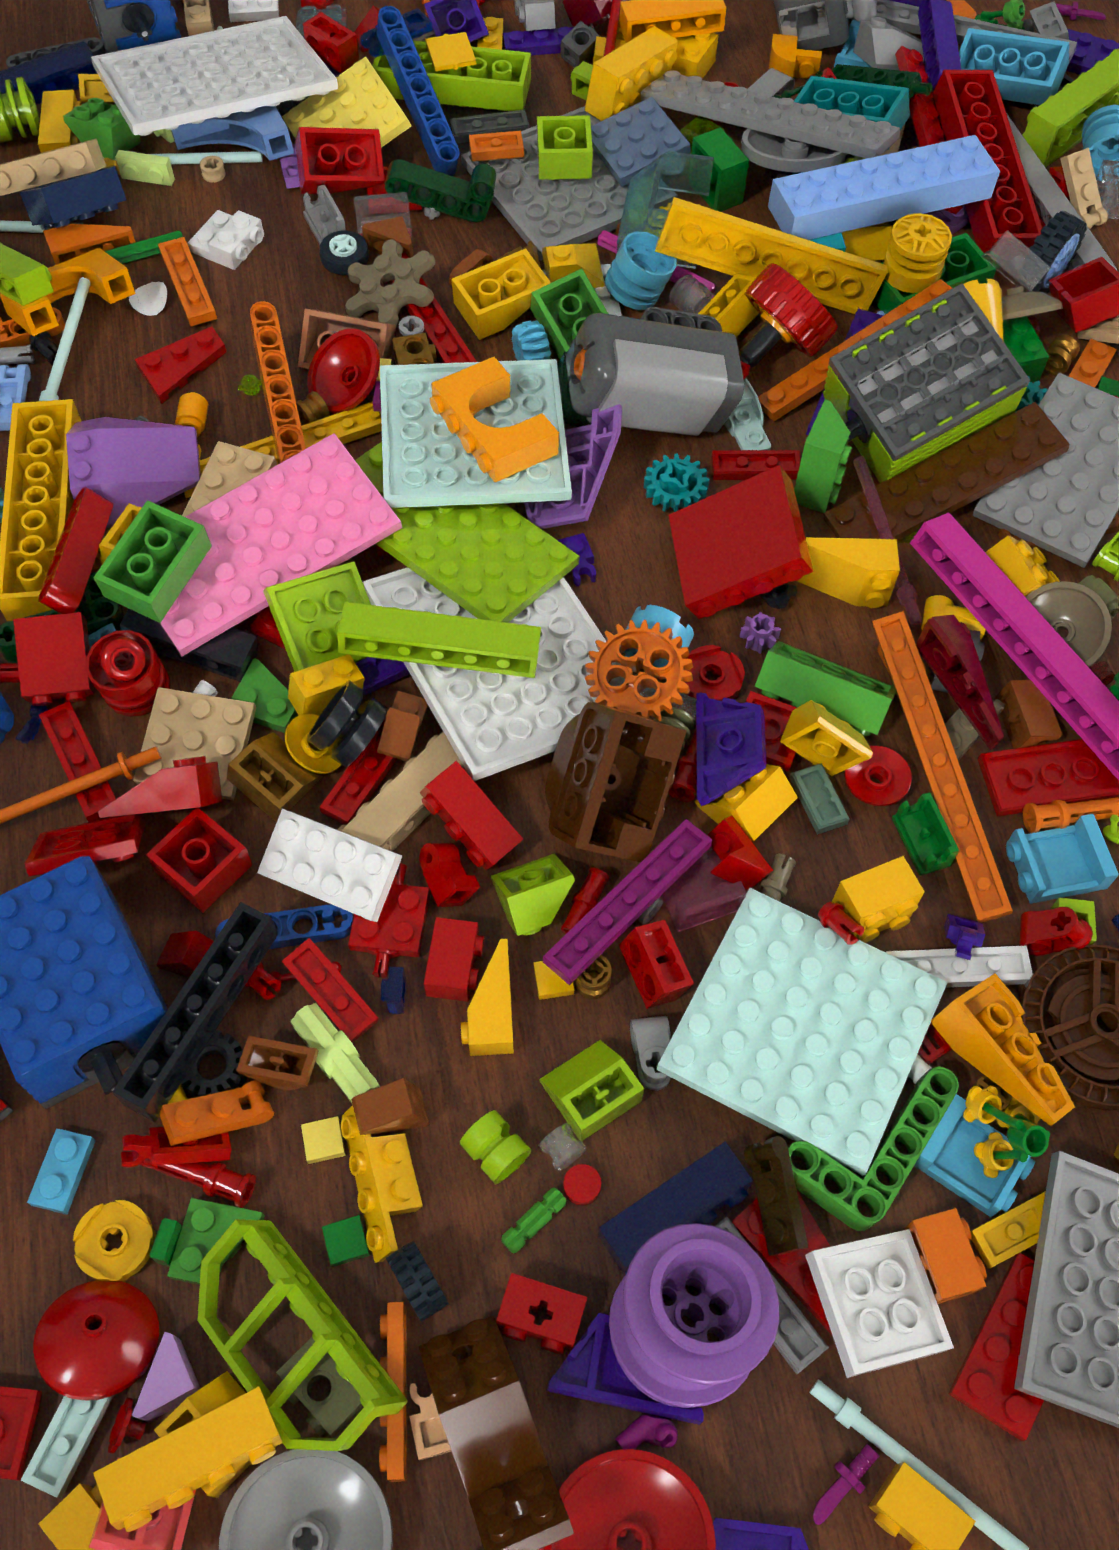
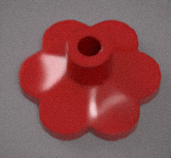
[108,1397,146,1454]

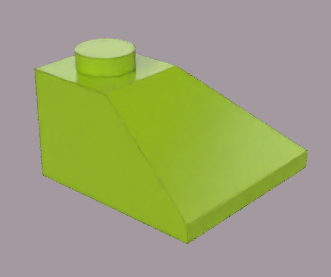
[491,853,575,936]

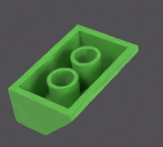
[794,399,852,513]

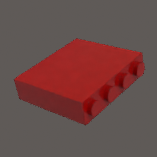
[668,465,814,619]

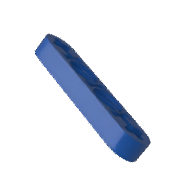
[215,904,353,949]

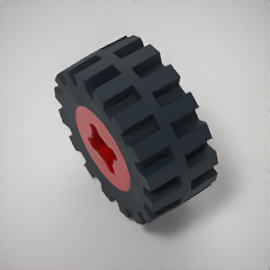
[386,1240,449,1321]

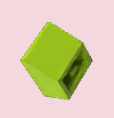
[539,1040,644,1142]

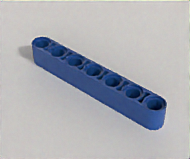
[377,6,460,176]

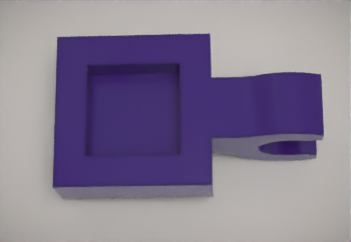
[944,914,985,960]

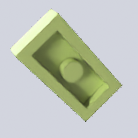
[115,150,175,186]

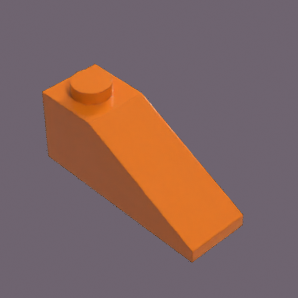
[43,224,135,265]

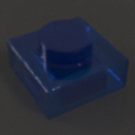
[381,967,406,1014]

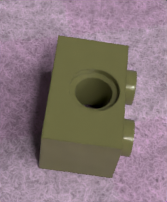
[276,1337,364,1438]

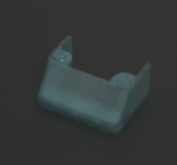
[617,151,714,269]

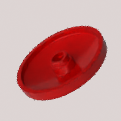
[544,1449,716,1550]

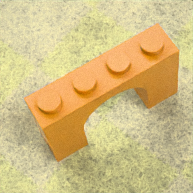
[0,248,136,336]
[430,357,559,483]

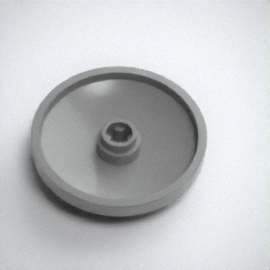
[741,128,849,172]
[219,1449,393,1550]

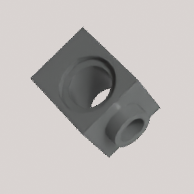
[561,21,599,68]

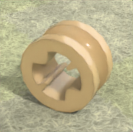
[200,156,226,182]

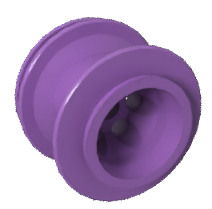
[609,1223,779,1408]

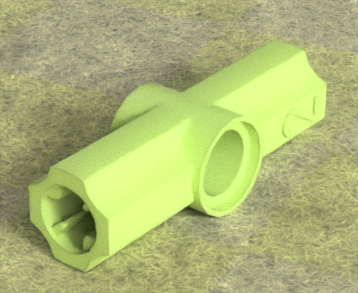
[290,1002,380,1105]

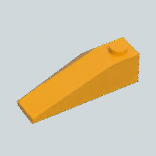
[931,973,1075,1126]

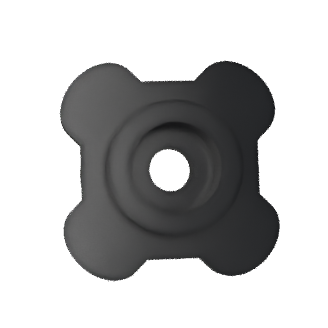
[760,583,797,609]

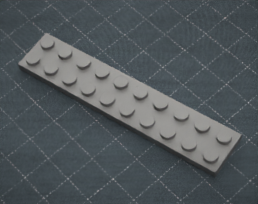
[641,70,900,158]

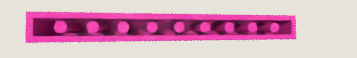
[910,513,1119,780]

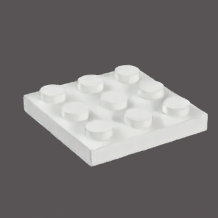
[805,1229,954,1378]

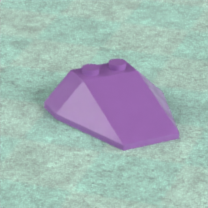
[524,404,622,529]
[66,417,201,528]

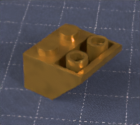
[226,732,323,823]

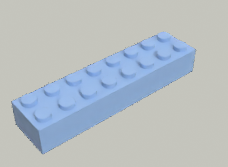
[768,135,1000,240]

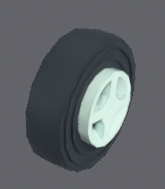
[320,230,369,275]

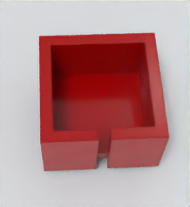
[1048,257,1119,333]

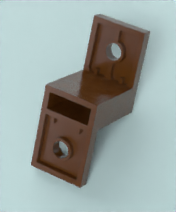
[418,1316,574,1550]

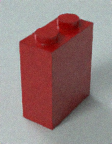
[13,612,95,706]

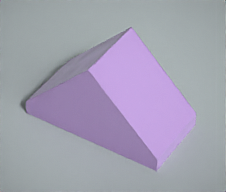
[132,1332,201,1422]

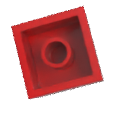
[146,808,253,913]

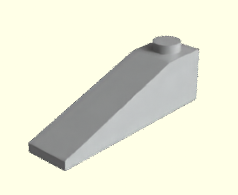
[853,17,924,70]

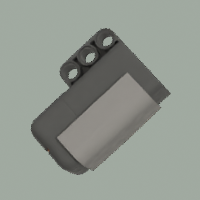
[565,307,744,436]

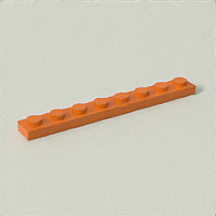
[758,279,953,421]

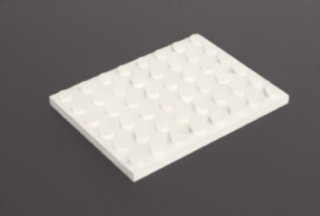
[91,16,338,136]
[362,567,643,781]

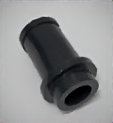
[29,331,58,365]

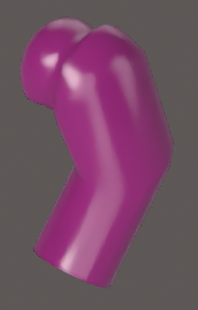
[615,1414,678,1450]

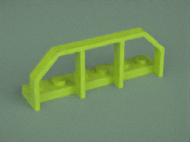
[197,1219,408,1451]

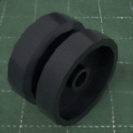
[307,680,388,767]

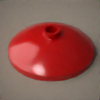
[307,328,380,414]
[33,1280,160,1401]

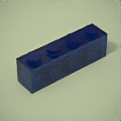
[0,41,97,105]
[598,1141,753,1275]

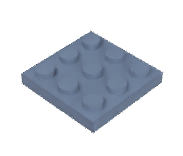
[591,97,691,187]

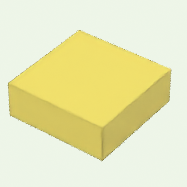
[301,1116,346,1164]

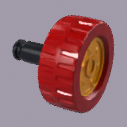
[739,263,838,373]

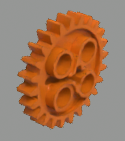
[585,620,693,722]

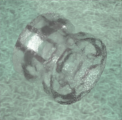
[539,1123,587,1171]

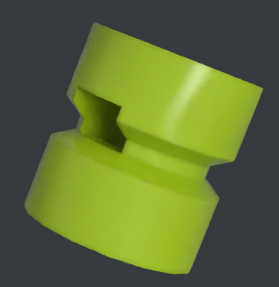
[460,1110,531,1184]

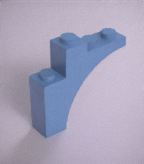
[171,106,294,161]

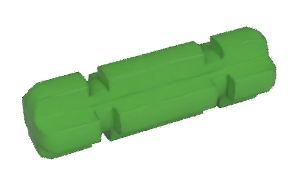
[501,1187,567,1254]

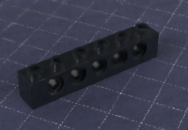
[112,902,278,1122]

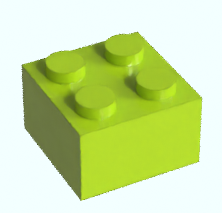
[537,115,593,180]

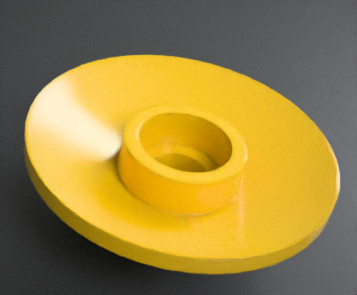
[285,714,341,774]

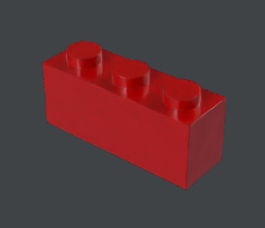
[420,760,523,870]

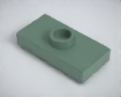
[789,763,850,835]

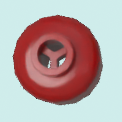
[99,636,146,681]

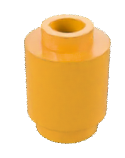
[175,392,209,437]

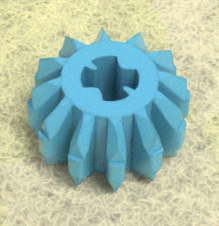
[511,320,551,361]

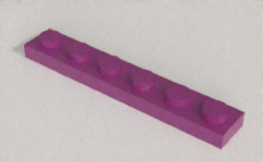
[543,819,712,985]

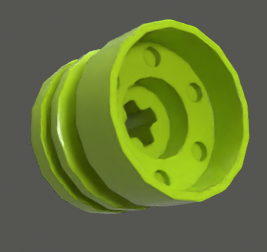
[0,77,40,143]

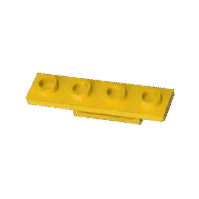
[341,1105,423,1263]

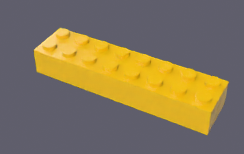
[0,399,81,621]

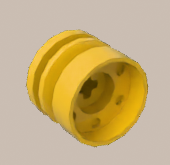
[883,213,952,293]

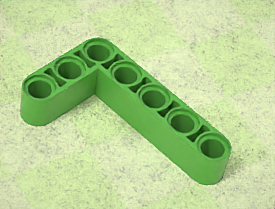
[788,1067,959,1231]

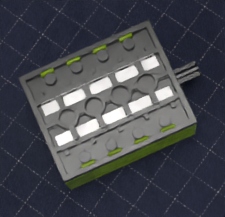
[823,283,1030,483]

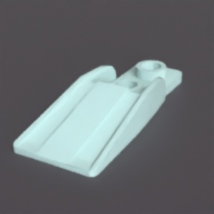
[724,378,771,450]

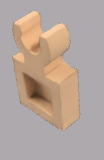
[409,1383,451,1461]

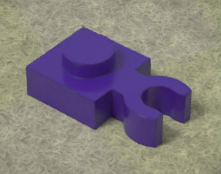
[558,533,596,587]

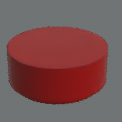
[563,1164,601,1205]

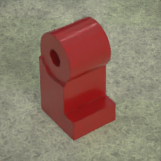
[419,843,480,907]

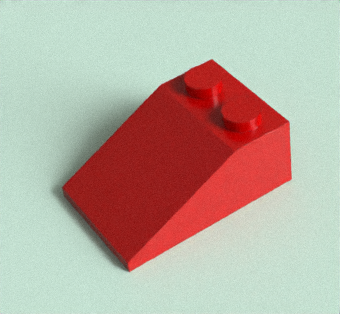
[295,127,385,194]
[98,756,222,818]

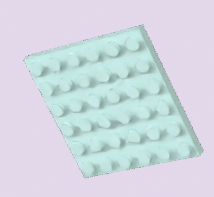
[380,359,572,508]
[656,888,948,1176]

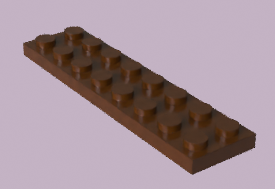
[824,402,1070,541]

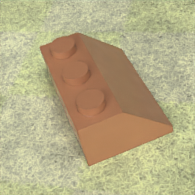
[298,308,396,369]

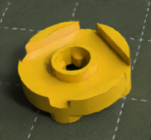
[73,1200,156,1282]

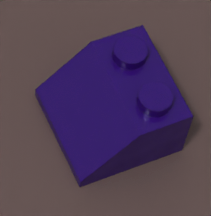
[424,0,489,43]

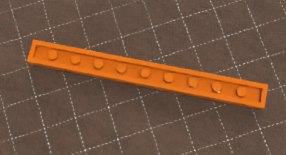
[872,611,1013,923]

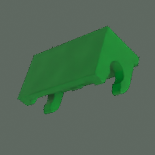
[892,792,959,876]

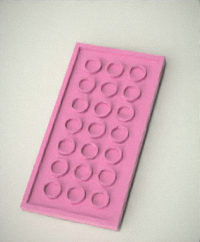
[160,433,402,656]

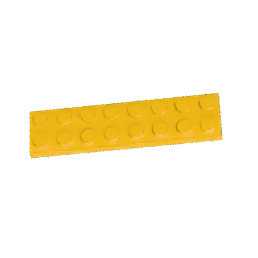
[655,197,888,314]

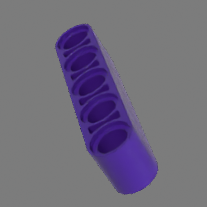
[918,0,961,90]

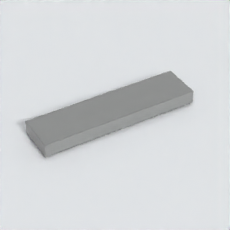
[716,1217,829,1374]

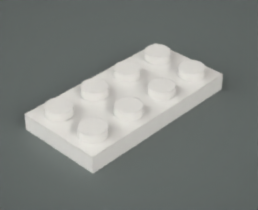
[257,809,402,922]

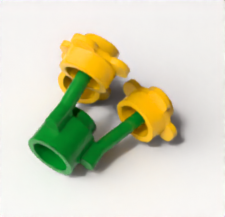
[963,1086,1050,1178]

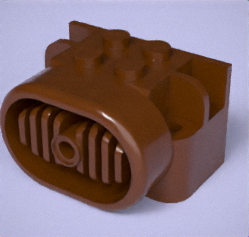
[545,702,687,862]

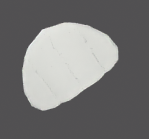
[129,281,167,316]

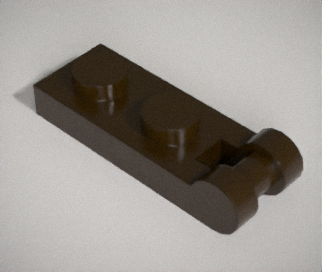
[744,1136,809,1256]

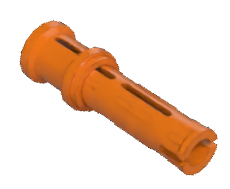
[1023,796,1119,833]

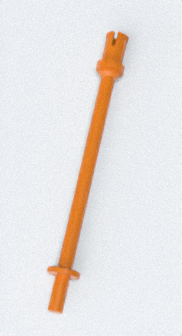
[0,746,162,824]

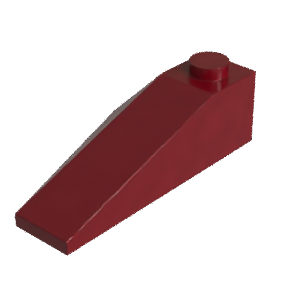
[916,615,1004,751]

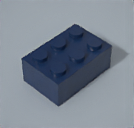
[20,166,127,229]

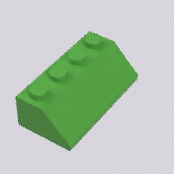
[754,641,896,736]

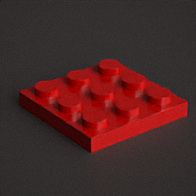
[24,813,146,877]

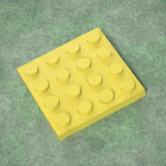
[282,56,412,148]

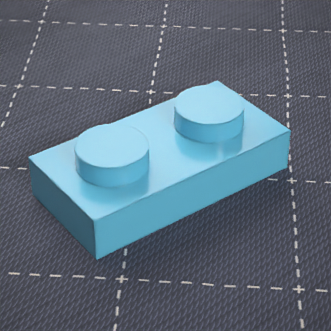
[27,1128,96,1215]

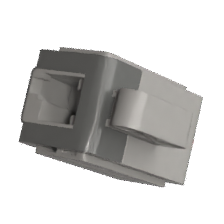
[773,0,877,50]

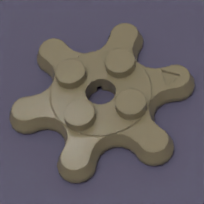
[345,239,435,325]

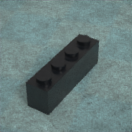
[119,609,259,682]

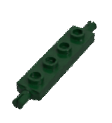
[815,64,932,99]

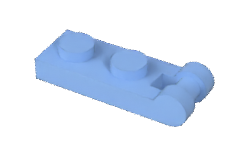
[0,364,31,431]

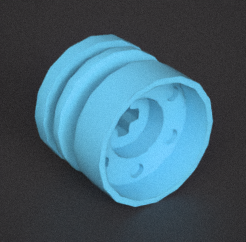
[1082,105,1119,181]
[605,231,677,310]

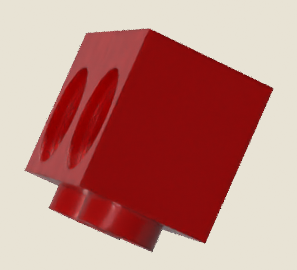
[303,12,360,74]
[619,920,694,1009]

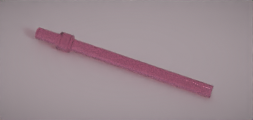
[853,456,923,626]

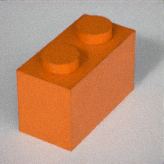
[904,1208,987,1304]

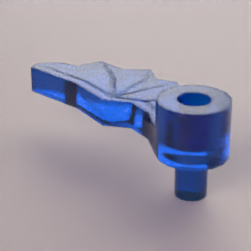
[15,705,47,744]

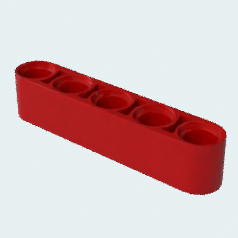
[38,486,114,614]

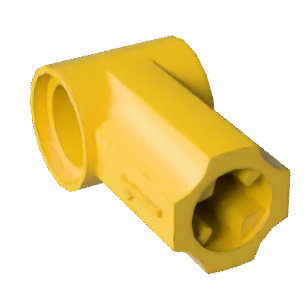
[921,595,986,640]

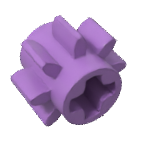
[740,612,781,654]

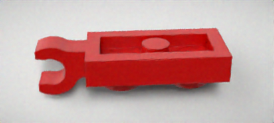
[121,1127,232,1167]

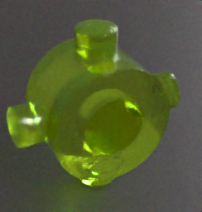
[238,374,262,396]

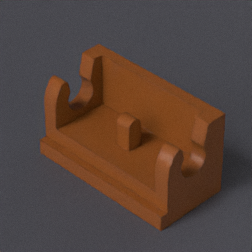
[995,680,1063,749]

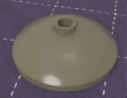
[1002,286,1063,320]
[1026,581,1112,668]

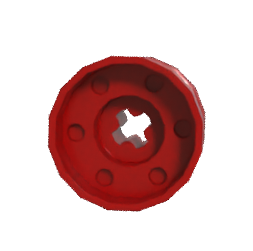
[85,630,170,717]

